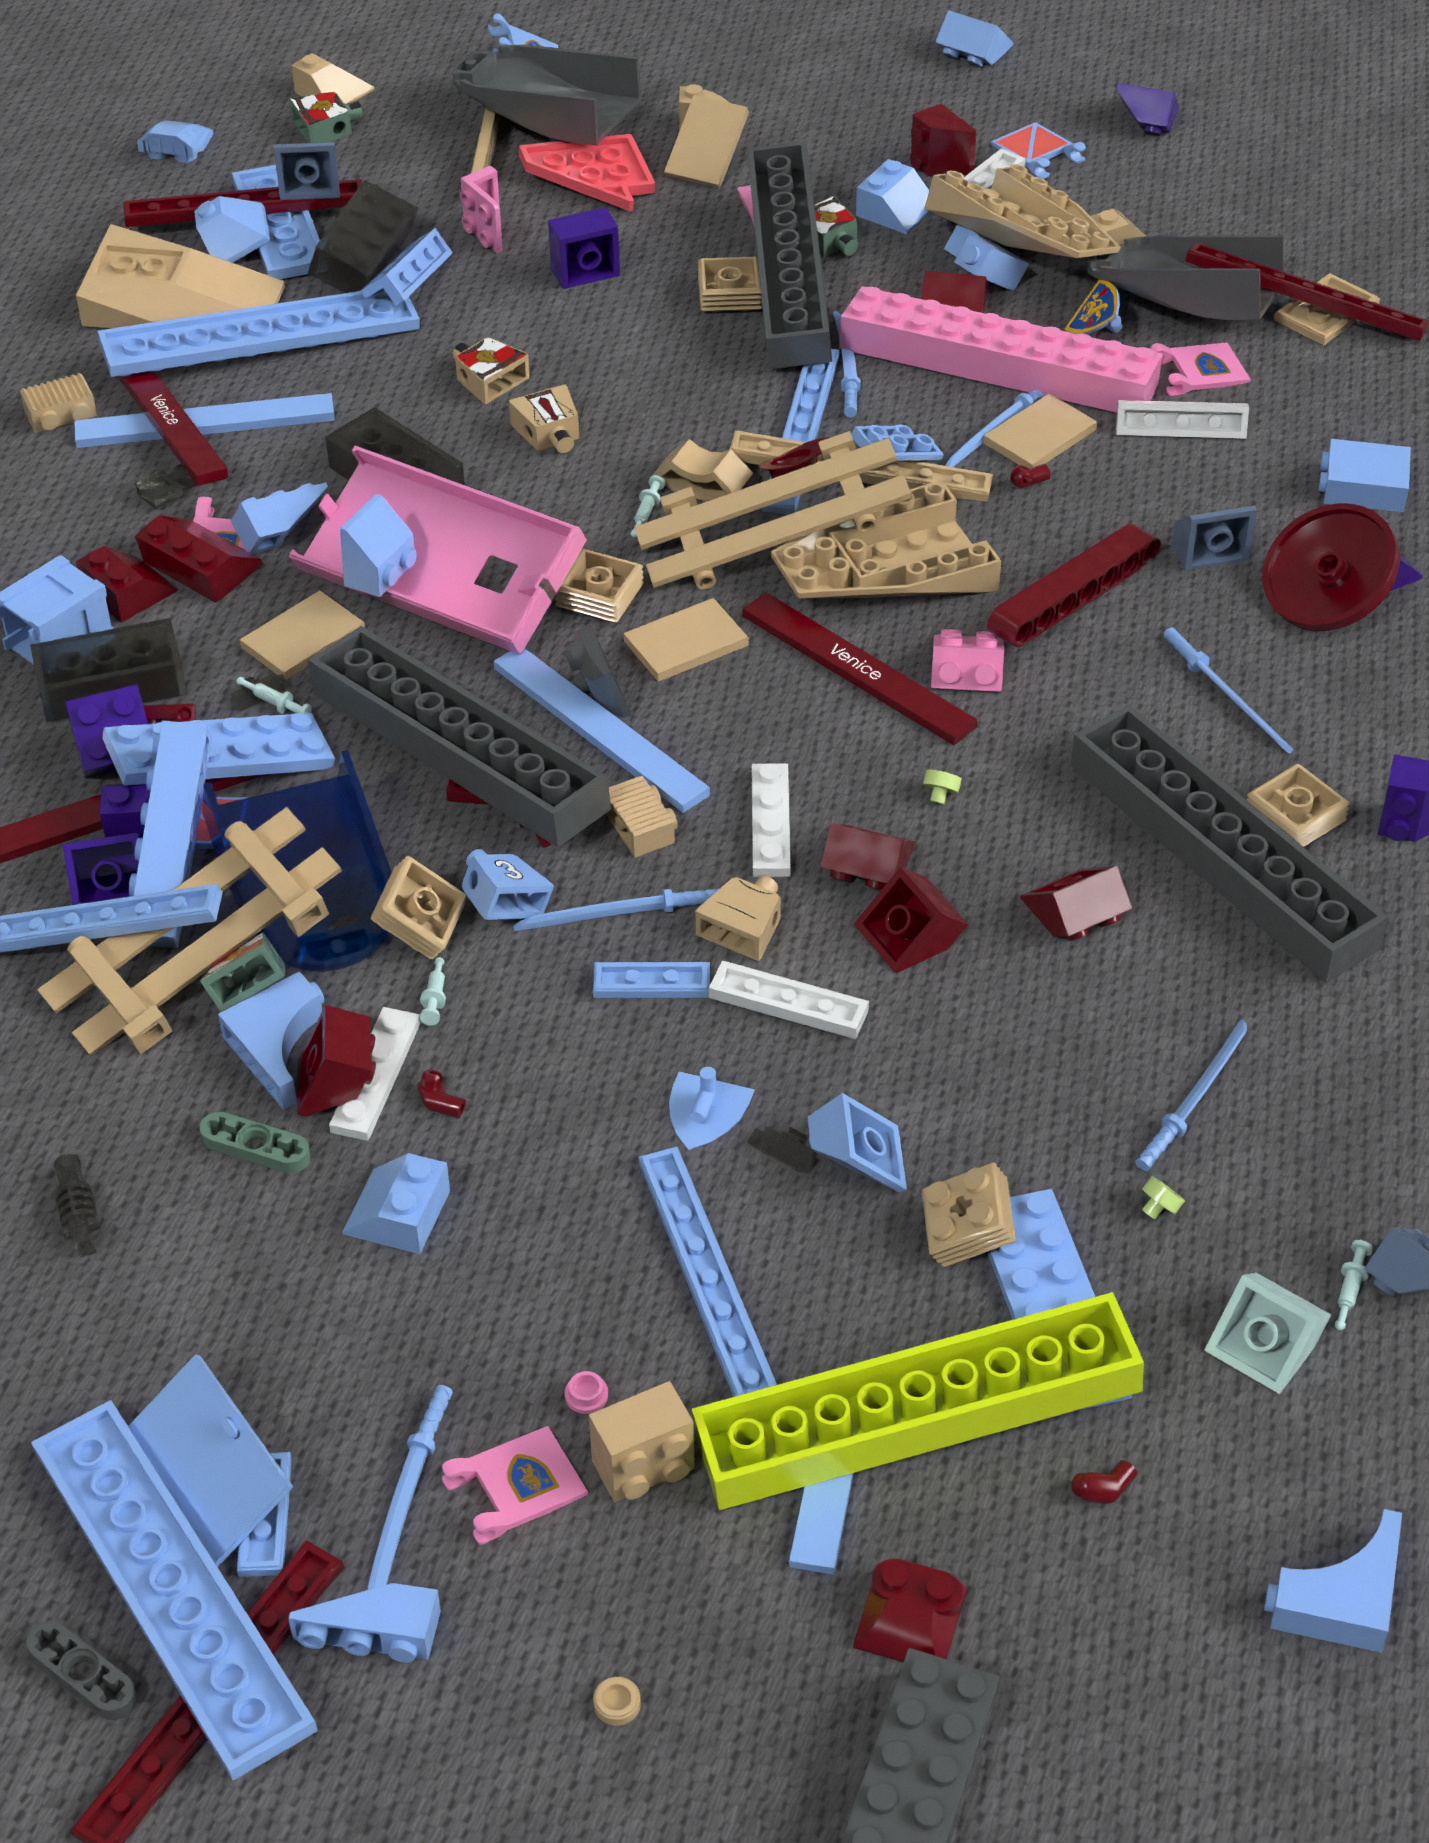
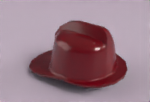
[759,437,830,479]

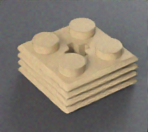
[698,257,762,312]
[555,549,644,623]
[1246,764,1350,847]
[371,856,468,959]
[922,1162,1016,1267]

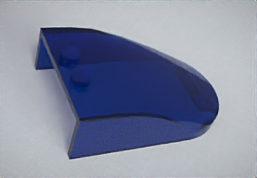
[202,750,392,972]

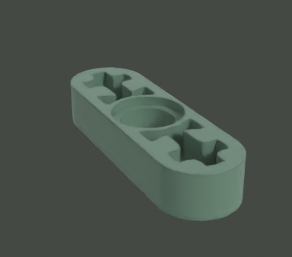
[200,1112,311,1173]

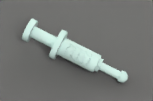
[630,475,665,537]
[236,677,312,714]
[420,957,446,1026]
[1335,1240,1373,1330]

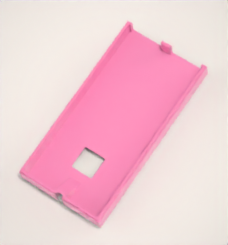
[289,446,587,655]

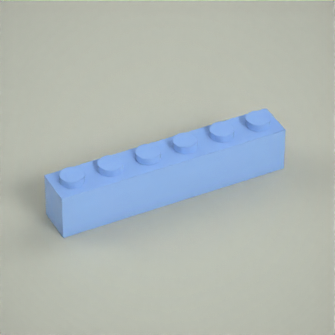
[129,721,212,948]

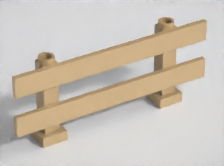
[634,431,912,589]
[37,807,342,1055]

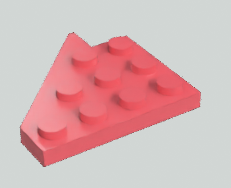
[519,134,656,211]

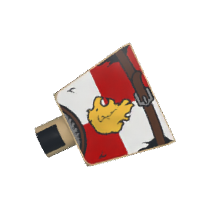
[453,338,530,405]

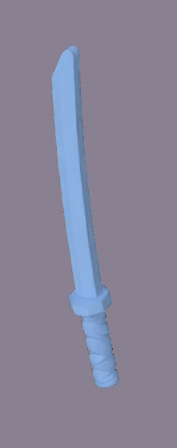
[833,311,861,418]
[945,390,1044,467]
[1164,628,1294,753]
[513,888,720,931]
[1135,1019,1247,1172]
[368,1385,453,1590]

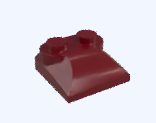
[853,1558,967,1663]

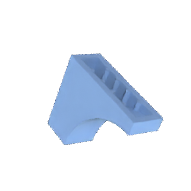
[944,224,1029,290]
[218,972,324,1110]
[1264,1509,1402,1653]

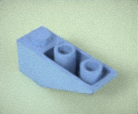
[231,482,328,554]
[288,1583,441,1663]

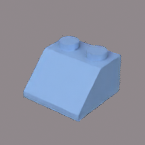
[936,10,1014,67]
[856,159,930,234]
[340,494,417,597]
[342,1153,450,1254]

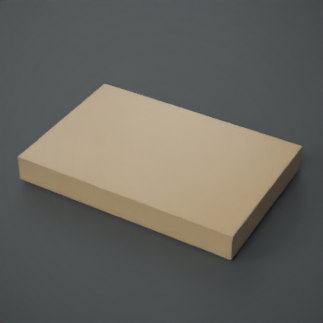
[664,95,749,188]
[1273,273,1380,345]
[983,393,1097,468]
[240,590,365,680]
[624,598,748,682]

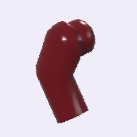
[1071,1460,1137,1504]

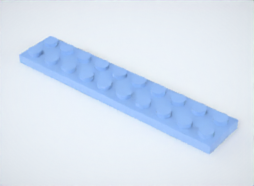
[97,288,420,377]
[31,1400,318,1781]

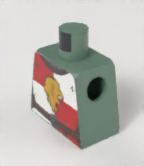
[290,92,363,143]
[814,196,859,257]
[200,933,285,1012]

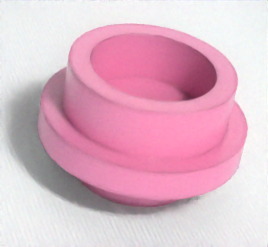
[565,1371,608,1414]

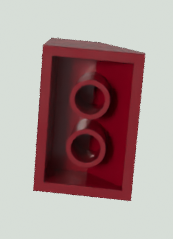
[135,515,262,603]

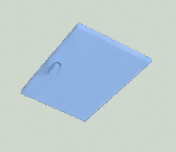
[128,1354,293,1567]

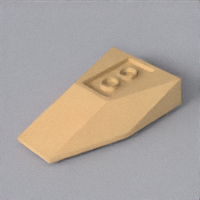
[924,164,1121,258]
[76,224,285,329]
[771,480,1001,598]

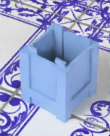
[0,555,115,677]

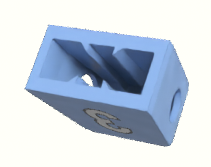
[462,849,554,920]

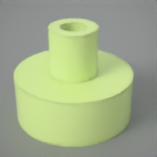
[923,770,962,805]
[1142,1176,1185,1219]

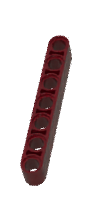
[987,523,1161,648]

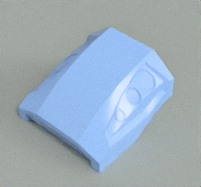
[137,120,214,162]

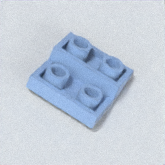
[851,424,944,461]

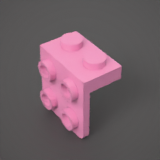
[460,165,503,254]
[931,629,1004,692]

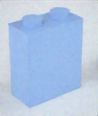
[1318,439,1411,512]

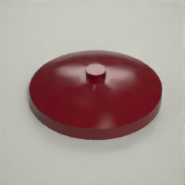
[1262,503,1400,631]

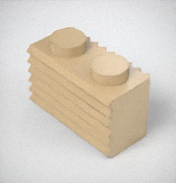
[20,373,97,433]
[605,775,678,857]

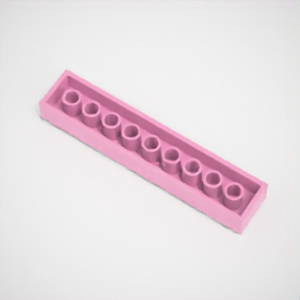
[839,286,1163,413]

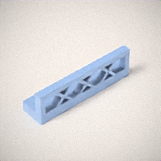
[360,228,453,306]

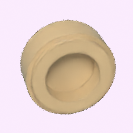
[593,1677,641,1726]

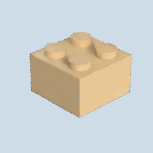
[589,1381,695,1503]

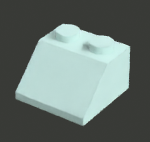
[1204,1273,1331,1394]

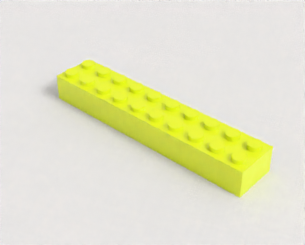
[692,1292,1144,1511]

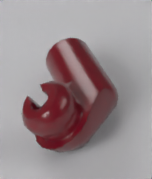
[1010,464,1051,489]
[418,1069,466,1119]

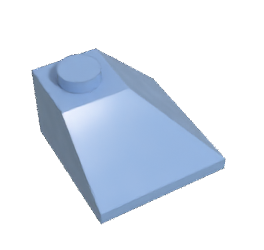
[194,196,270,263]
[808,1093,907,1192]

